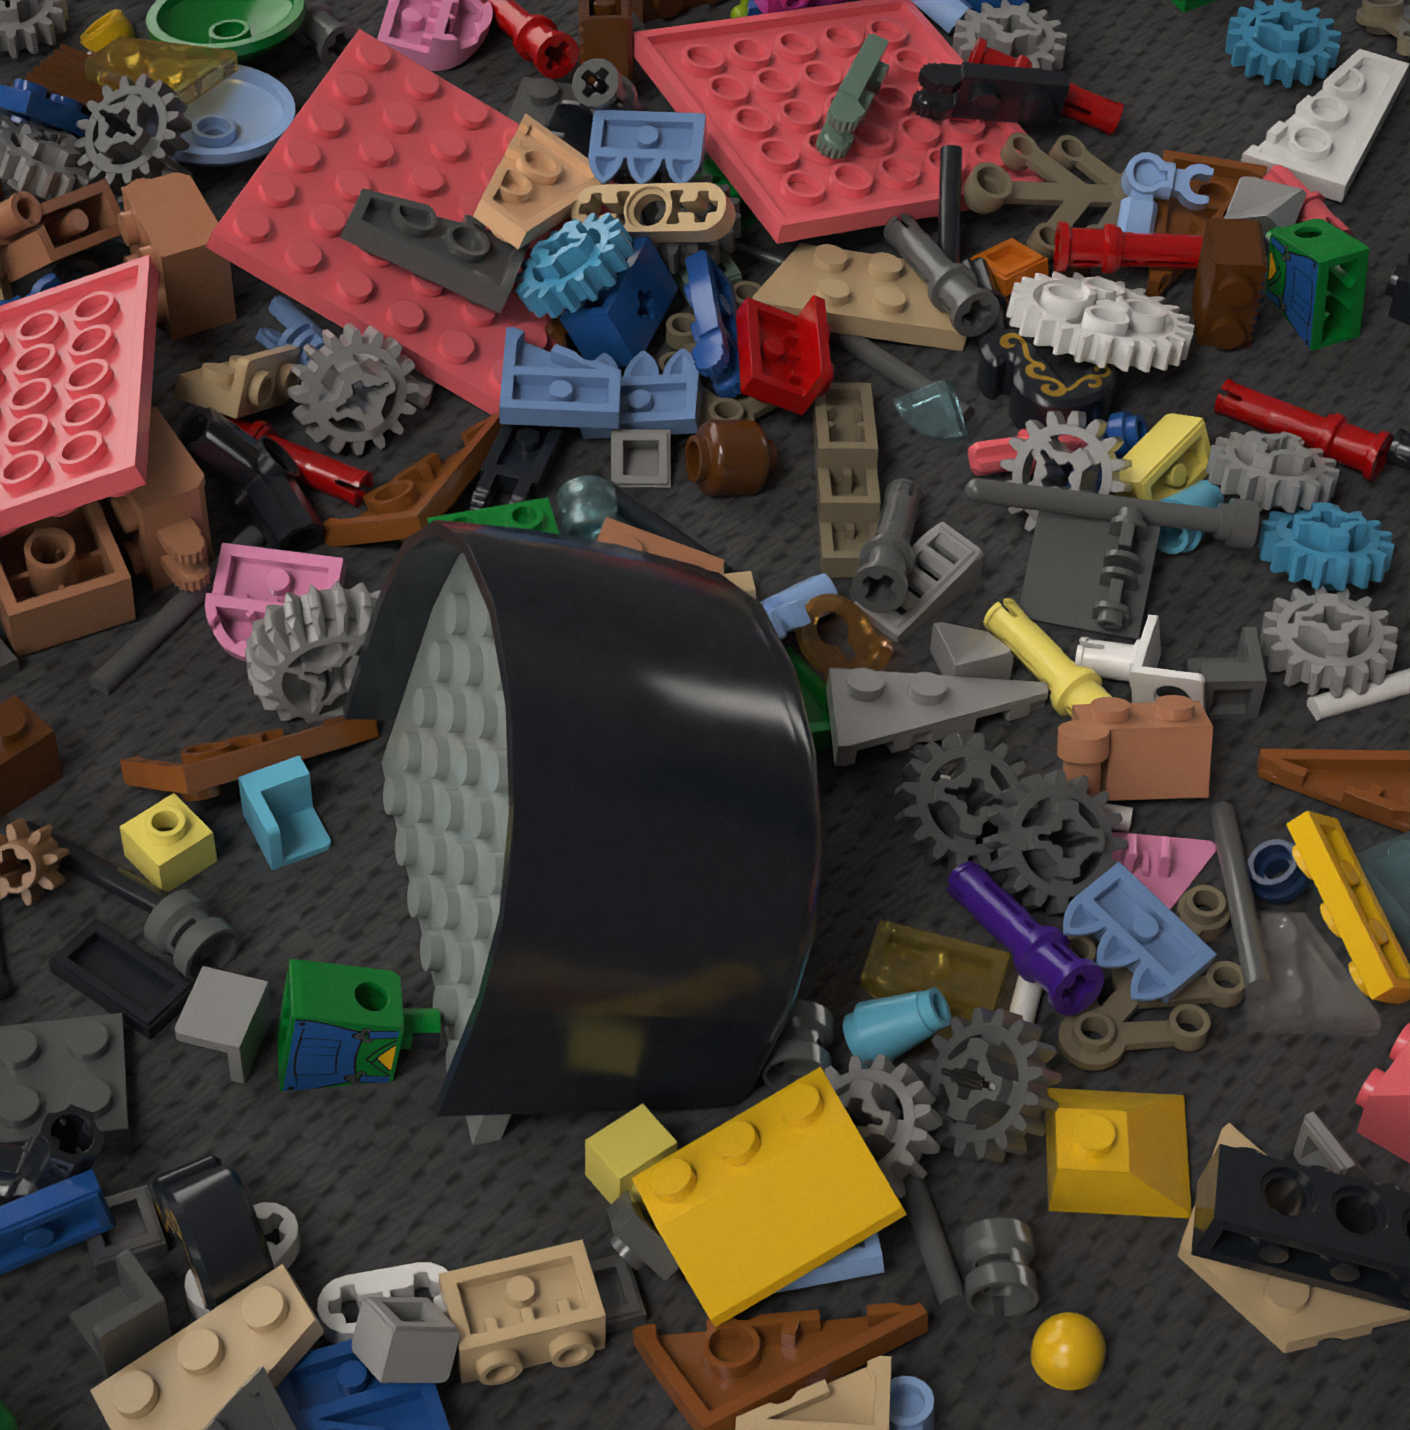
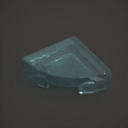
[893,379,968,439]

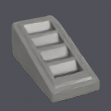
[853,522,984,643]

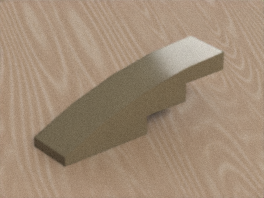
[813,383,881,578]

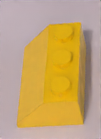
[632,1066,907,1328]

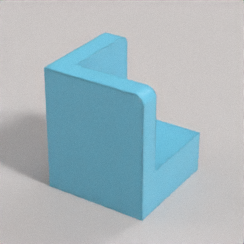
[238,755,331,870]

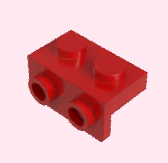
[736,295,834,416]

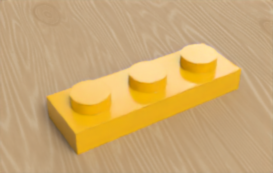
[1286,811,1410,1004]

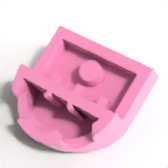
[377,0,493,71]
[205,543,347,662]

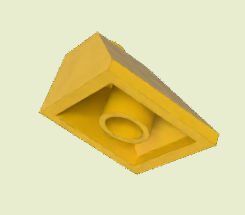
[1045,1088,1192,1218]

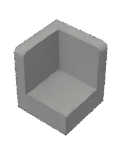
[175,966,273,1084]

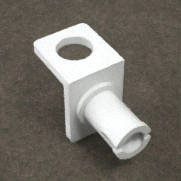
[1075,614,1206,712]

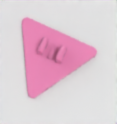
[1086,832,1217,910]

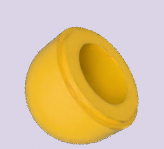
[80,9,135,54]
[1031,1312,1106,1390]

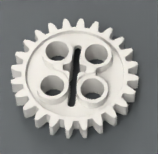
[1006,271,1194,372]

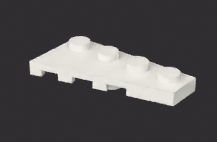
[1241,49,1409,202]

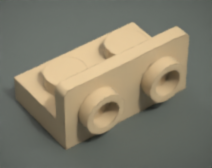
[173,344,300,419]
[439,1239,606,1385]

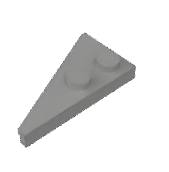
[826,668,1049,766]

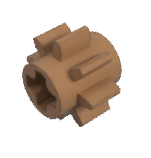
[0,818,70,906]

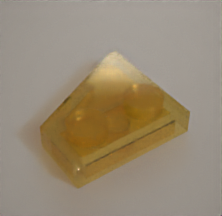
[85,36,238,106]
[861,920,1010,1043]

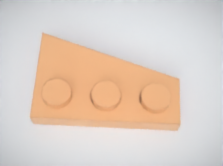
[473,113,611,250]

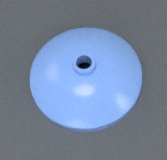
[151,62,296,167]

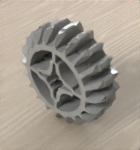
[245,580,381,723]

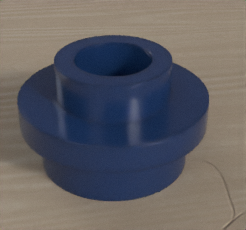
[1247,839,1311,904]

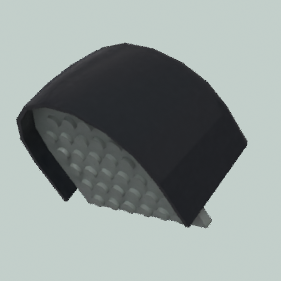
[343,520,823,1145]

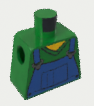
[1264,219,1370,351]
[277,959,441,1092]

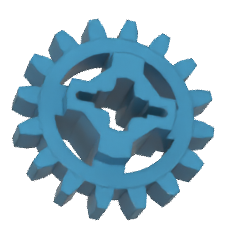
[1225,0,1341,88]
[514,213,635,319]
[1258,502,1395,591]

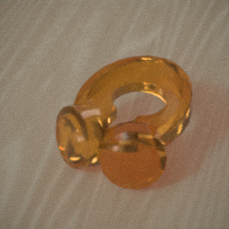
[795,593,893,683]

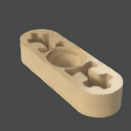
[571,182,736,243]

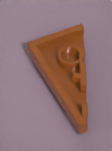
[1146,150,1267,297]
[321,413,502,547]
[120,715,379,801]
[1256,749,1410,835]
[632,1302,928,1430]

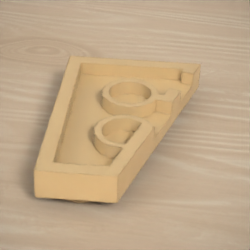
[90,1264,325,1430]

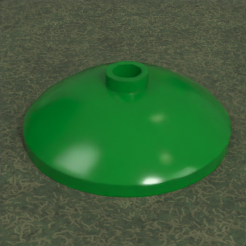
[146,0,306,64]

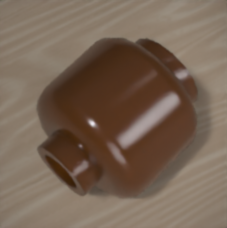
[684,419,777,497]

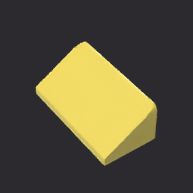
[1116,413,1211,501]

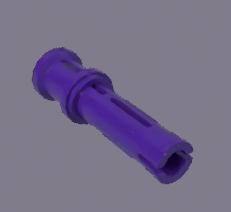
[946,861,1104,1016]

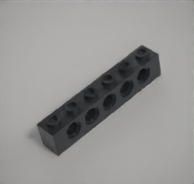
[1191,1144,1410,1311]

